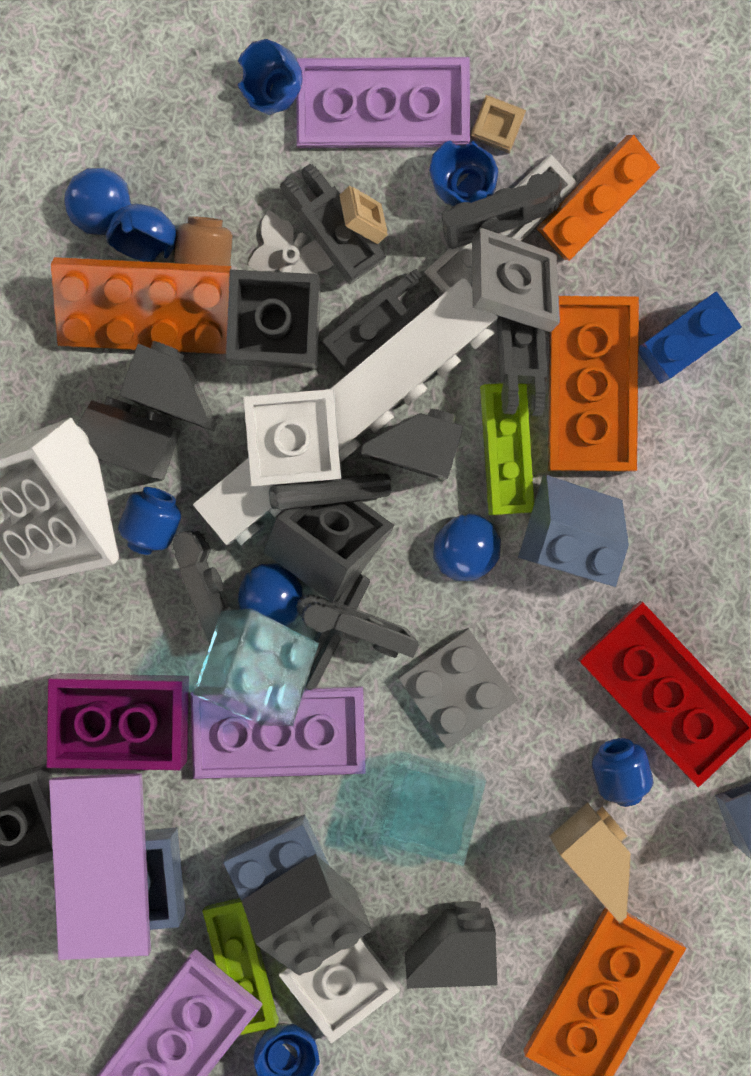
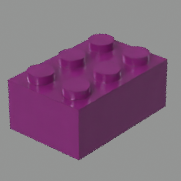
[47,673,189,770]

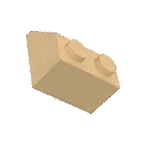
[549,802,631,923]

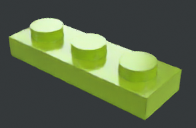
[480,383,534,515]
[202,898,279,1035]

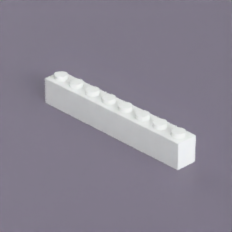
[193,277,498,546]

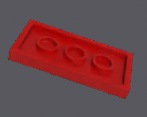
[577,601,751,788]

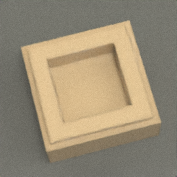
[470,95,526,154]
[339,186,388,244]

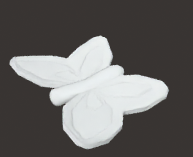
[248,210,334,274]

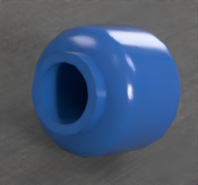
[118,487,182,555]
[592,738,654,807]

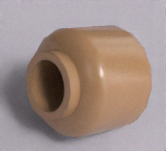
[174,216,232,266]

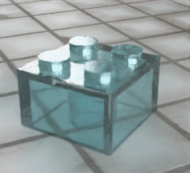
[193,609,319,726]
[378,751,486,866]

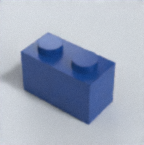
[638,291,742,384]

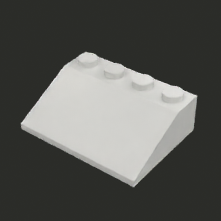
[0,418,119,585]

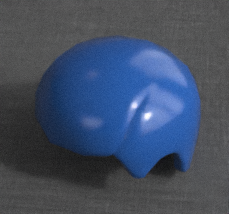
[238,39,303,115]
[429,141,498,207]
[64,168,131,235]
[105,203,176,262]
[433,514,501,581]
[238,563,303,632]
[253,1024,320,1076]

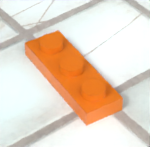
[536,135,660,261]

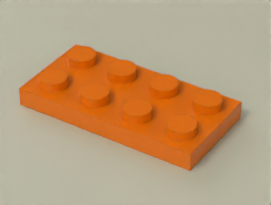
[51,257,231,354]
[548,296,639,472]
[523,907,686,1076]

